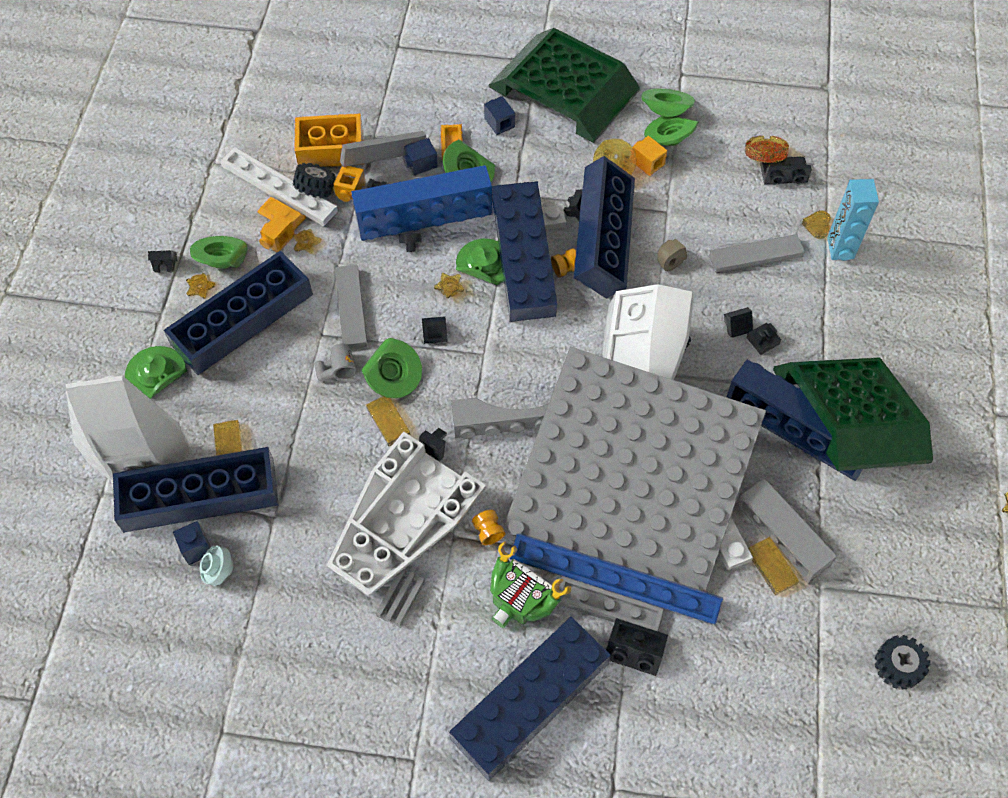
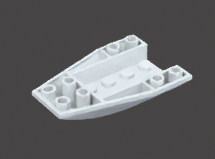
[602,284,694,380]
[66,375,191,482]
[326,432,486,596]

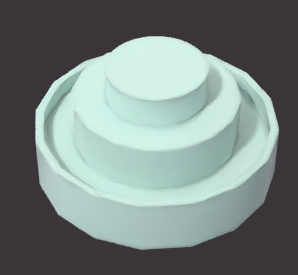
[200,546,233,586]

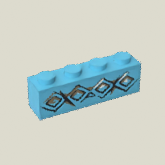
[827,179,879,261]

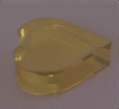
[801,211,831,239]

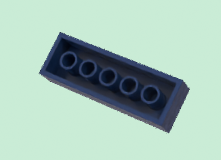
[573,156,635,299]
[492,181,558,322]
[163,250,313,375]
[726,359,863,481]
[113,447,279,533]
[449,616,611,781]

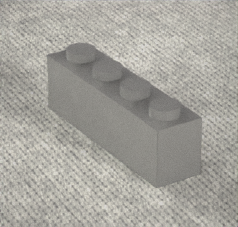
[737,478,837,583]

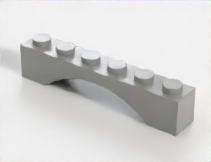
[451,397,549,439]

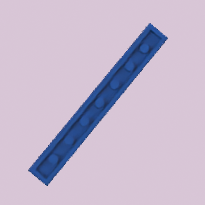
[510,533,723,625]

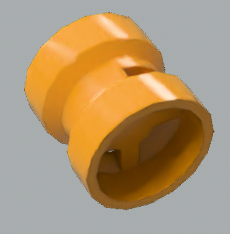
[551,248,576,278]
[472,509,505,545]

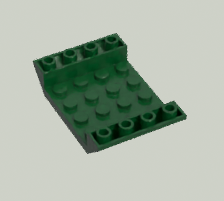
[489,28,640,143]
[773,357,933,471]

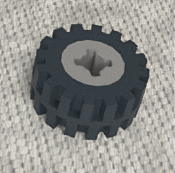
[293,163,335,198]
[875,635,930,689]

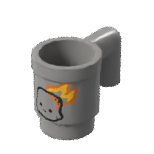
[314,343,357,382]

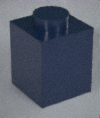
[484,96,515,135]
[403,138,438,176]
[173,521,211,565]

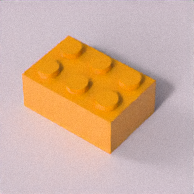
[294,113,364,167]

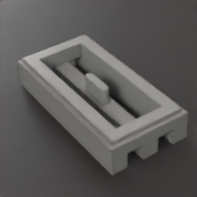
[376,569,425,627]

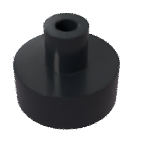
[398,233,422,252]

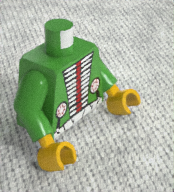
[490,541,572,628]

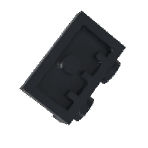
[760,156,812,185]
[606,618,668,676]

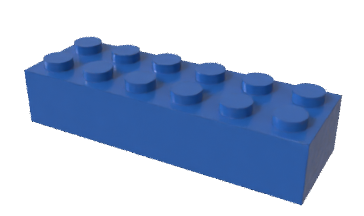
[351,165,493,241]

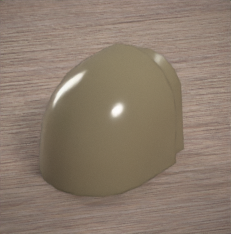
[657,239,687,271]

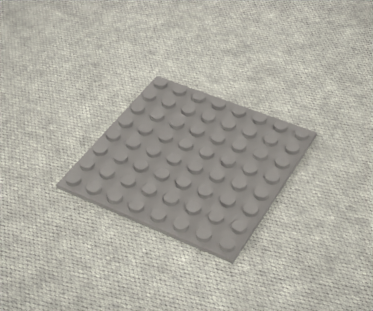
[503,346,766,592]

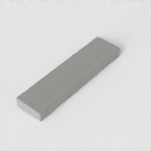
[340,131,426,167]
[709,234,805,273]
[334,265,367,349]
[558,576,665,631]

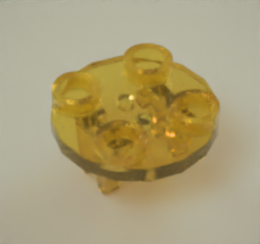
[593,138,637,175]

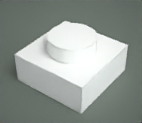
[542,205,566,230]

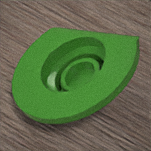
[641,88,695,117]
[644,116,699,146]
[443,139,495,182]
[190,236,248,269]
[456,239,504,285]
[362,338,422,399]
[125,346,187,399]

